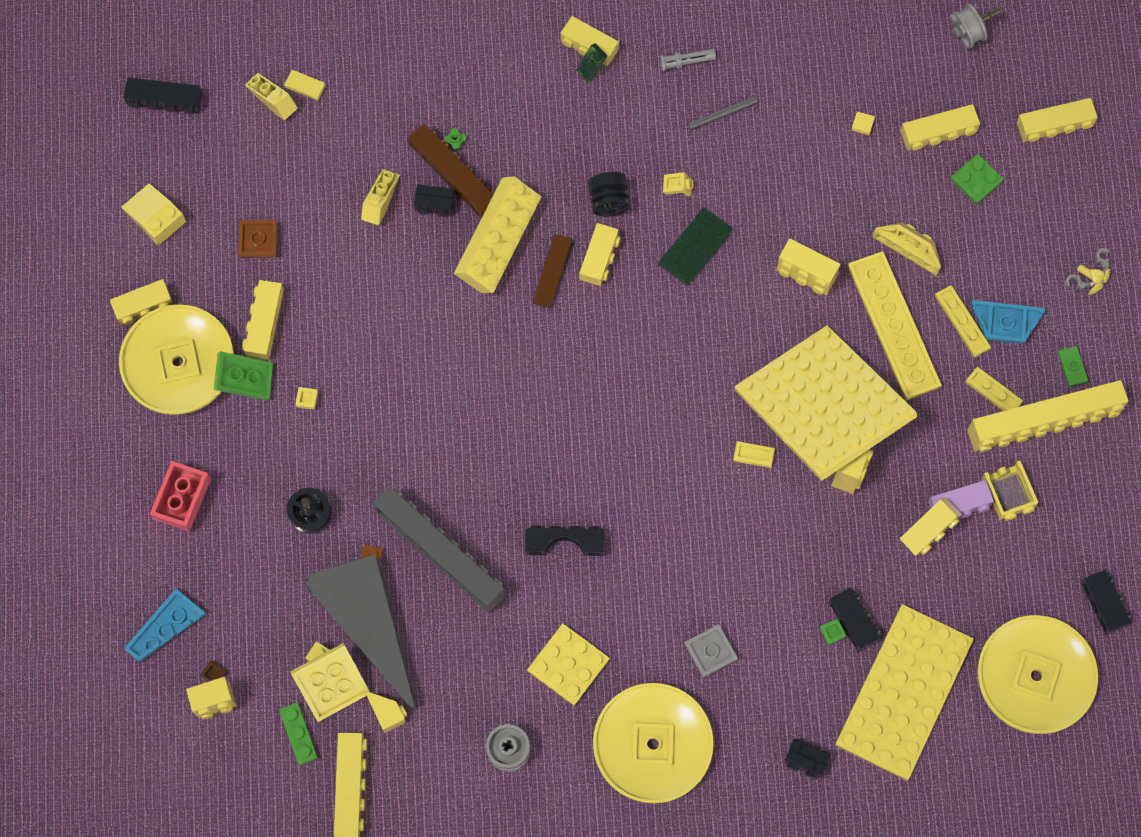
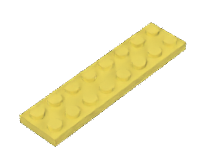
[848,251,942,401]

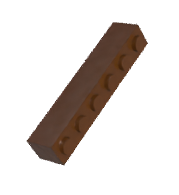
[407,124,495,219]

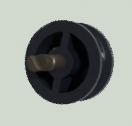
[287,488,332,534]

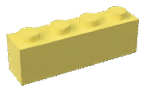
[1017,98,1098,142]
[900,104,980,150]
[242,280,284,360]

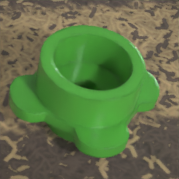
[444,128,466,149]

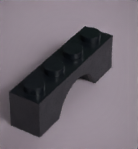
[525,526,604,556]

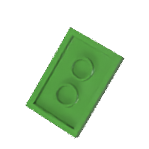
[213,351,273,401]

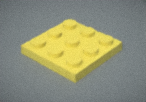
[527,623,610,706]
[290,643,370,722]

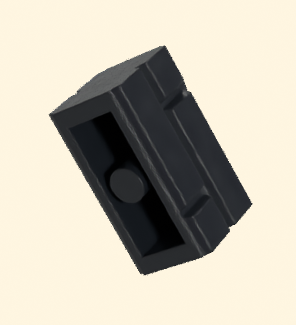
[414,184,455,217]
[784,739,831,780]

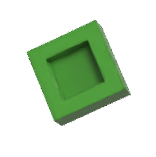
[820,619,846,645]

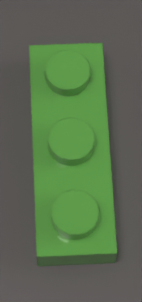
[279,702,318,766]

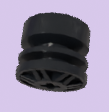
[588,172,631,217]

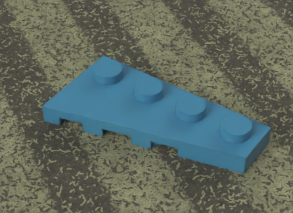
[124,589,206,662]

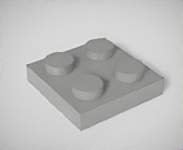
[684,624,738,678]

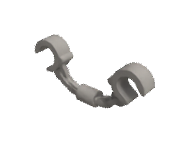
[1065,248,1110,289]

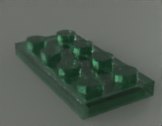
[658,207,733,287]

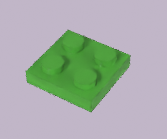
[950,154,1004,205]

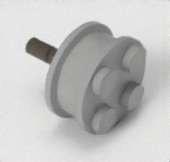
[949,4,1001,49]

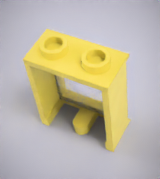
[982,461,1038,521]

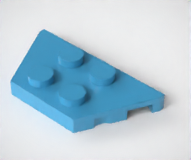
[971,300,1045,344]

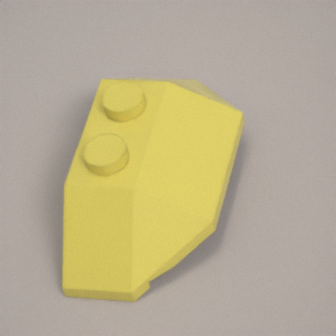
[872,223,941,276]

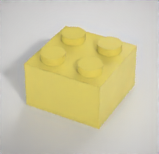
[186,677,237,720]

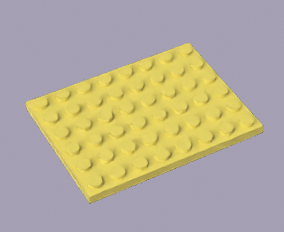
[734,326,917,481]

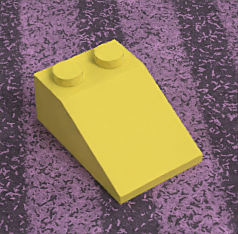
[121,184,186,246]

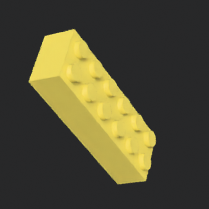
[454,176,541,293]

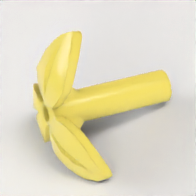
[1077,265,1110,295]

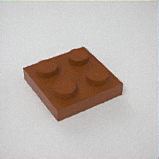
[238,220,277,258]

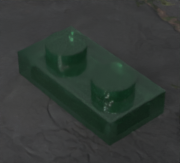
[576,43,607,83]

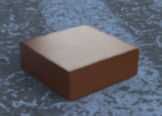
[199,661,227,682]

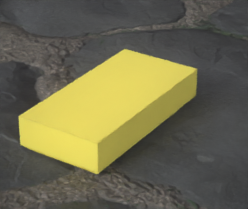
[284,70,326,101]
[733,441,775,468]

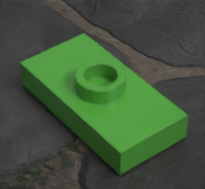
[1057,346,1088,388]

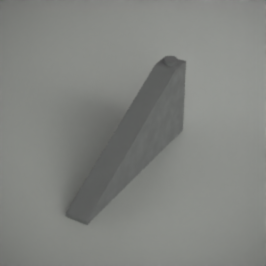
[306,555,417,709]

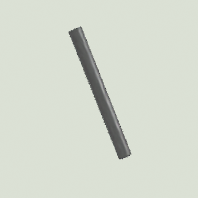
[688,96,758,130]

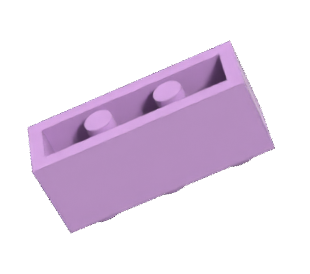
[928,480,994,518]

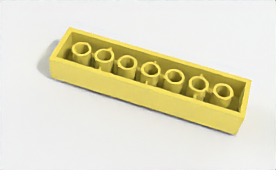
[967,380,1129,452]

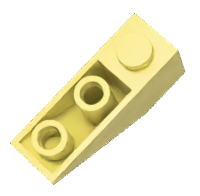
[245,73,298,120]
[361,169,400,225]

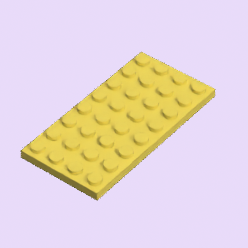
[835,604,974,781]

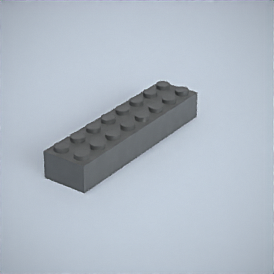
[373,486,505,614]

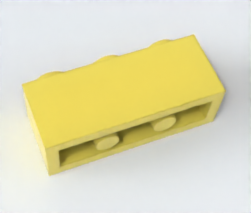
[560,16,619,67]
[579,223,621,286]
[110,279,174,325]
[900,497,962,556]

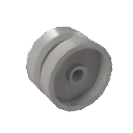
[486,724,531,772]

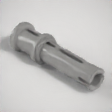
[659,48,716,72]

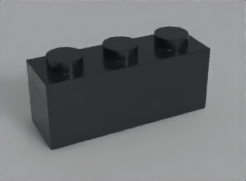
[1080,569,1131,636]
[828,587,881,653]

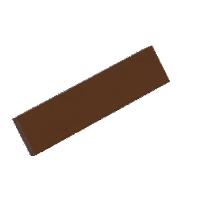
[533,234,572,309]

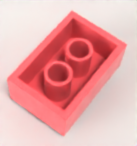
[150,461,211,532]

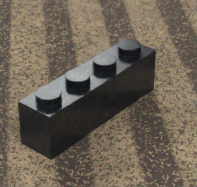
[123,77,203,114]

